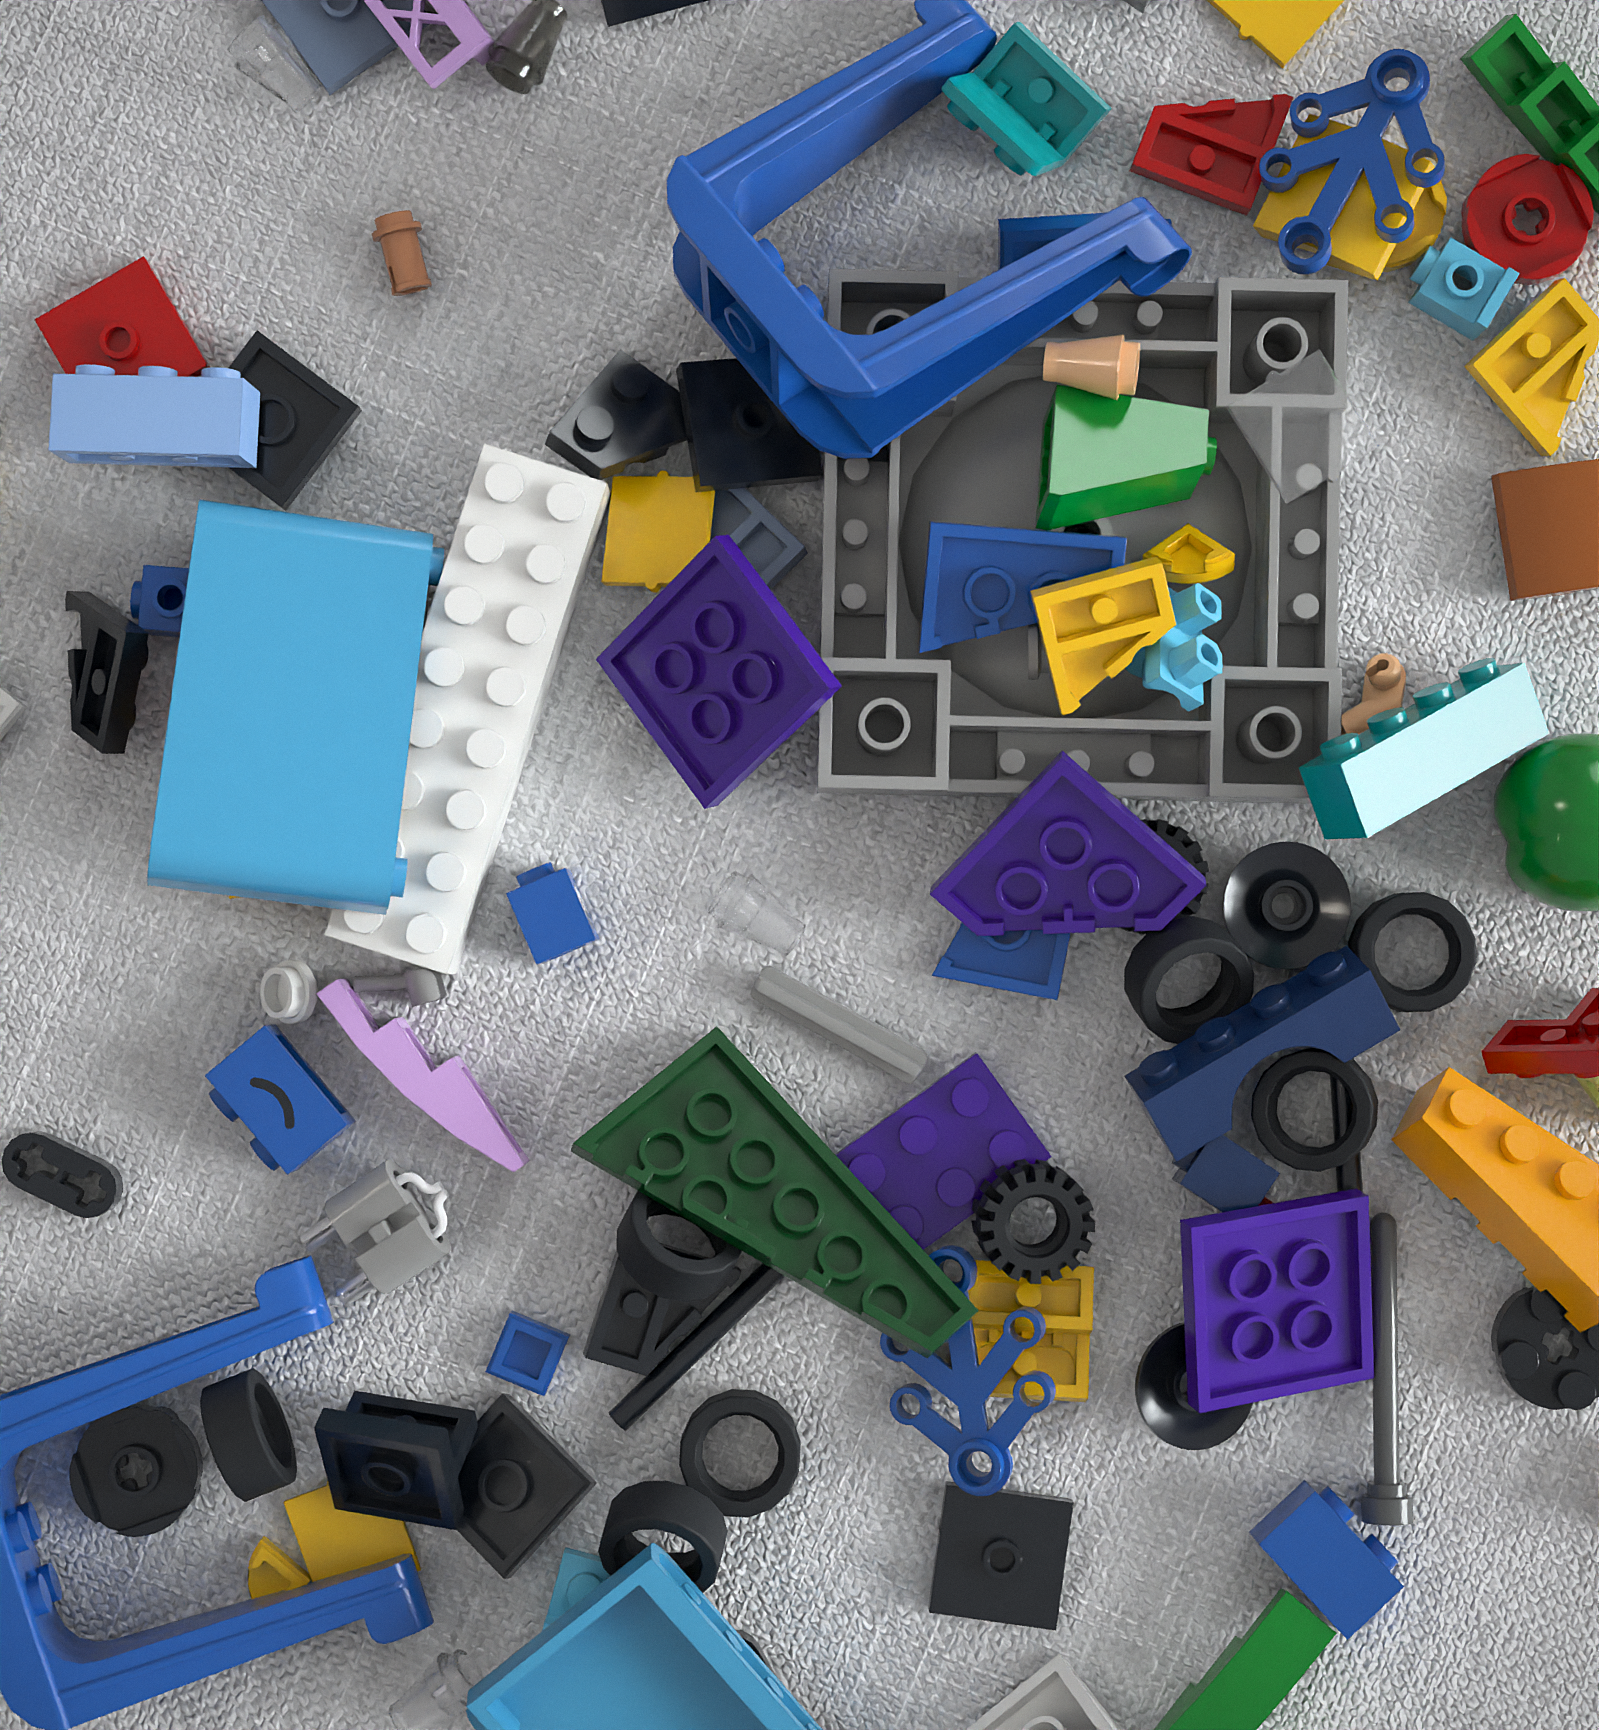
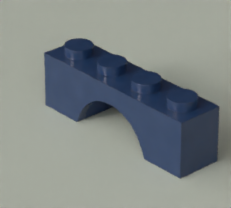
[1124,945,1400,1162]

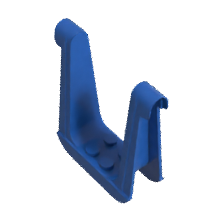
[667,0,1192,459]
[0,1255,434,1730]

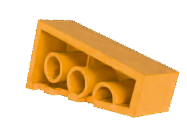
[1391,1067,1599,1333]

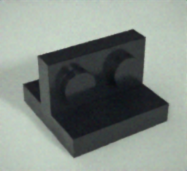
[314,1390,478,1530]

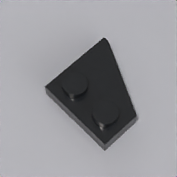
[545,349,687,480]
[65,591,149,754]

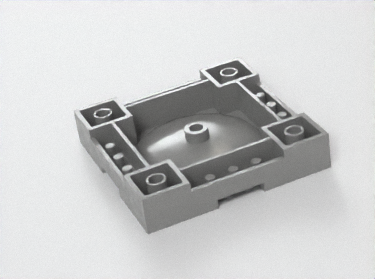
[817,269,1348,804]

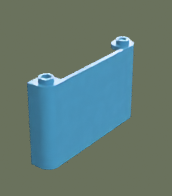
[147,499,445,915]
[466,1543,823,1730]

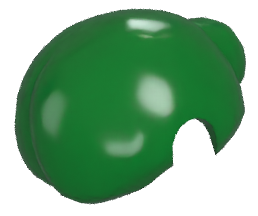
[1494,733,1599,911]

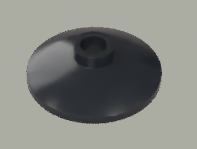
[1222,842,1351,969]
[1135,1322,1254,1450]

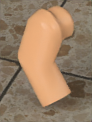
[1341,653,1406,735]

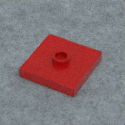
[34,256,210,377]

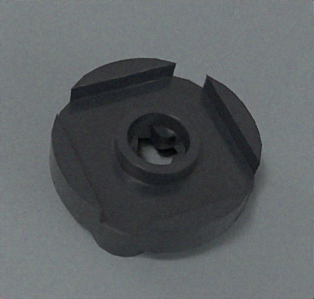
[1491,1286,1599,1410]
[69,1404,203,1537]

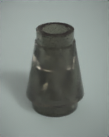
[486,0,568,94]

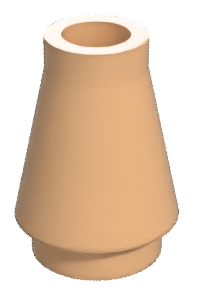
[1043,334,1140,400]

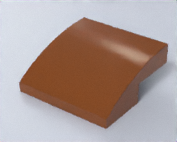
[1491,459,1599,601]

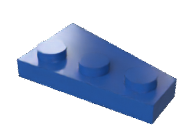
[918,521,1127,653]

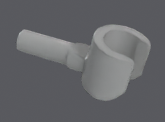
[353,968,447,1007]

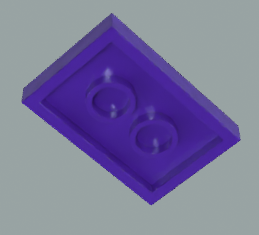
[835,1052,1052,1250]

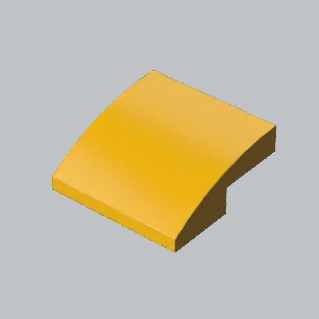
[1253,114,1435,281]
[968,1260,1094,1402]

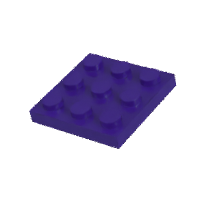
[596,535,842,809]
[1180,1189,1374,1413]

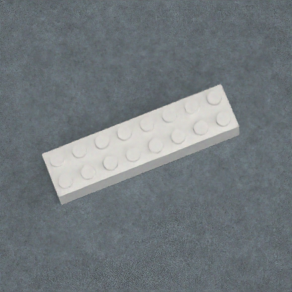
[324,443,611,975]

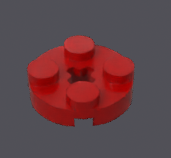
[1461,154,1594,285]

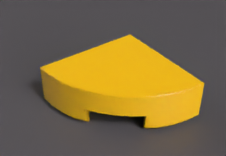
[1142,523,1235,584]
[248,1536,311,1599]

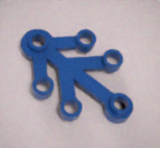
[1259,49,1445,275]
[880,1245,1056,1496]

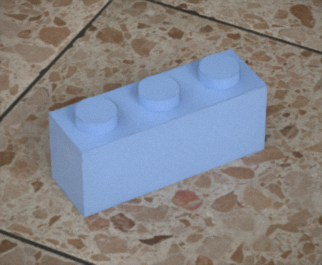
[49,364,260,468]

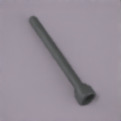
[1361,1212,1413,1526]

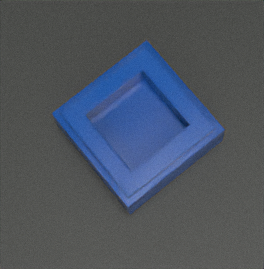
[485,1310,570,1396]

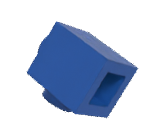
[130,565,189,638]

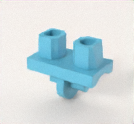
[1125,583,1223,712]

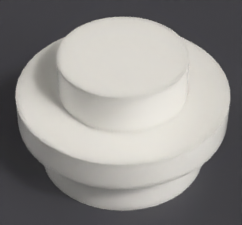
[260,960,318,1024]

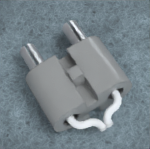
[300,1160,451,1305]

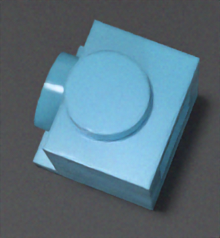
[1408,237,1520,341]

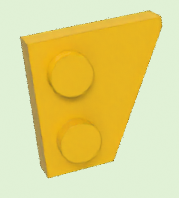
[1464,278,1599,457]
[1030,556,1176,715]

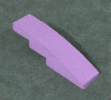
[316,979,530,1172]

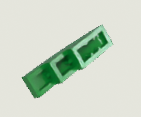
[1460,14,1599,214]
[1154,1588,1337,1730]

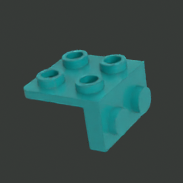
[941,22,1112,176]

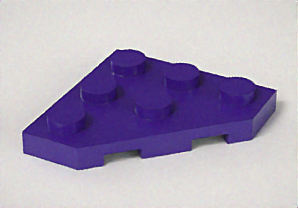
[930,751,1206,936]

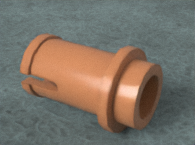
[372,210,432,296]

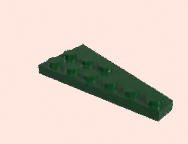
[571,1026,979,1359]

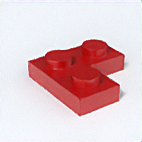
[1481,988,1599,1079]

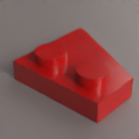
[1129,94,1294,216]

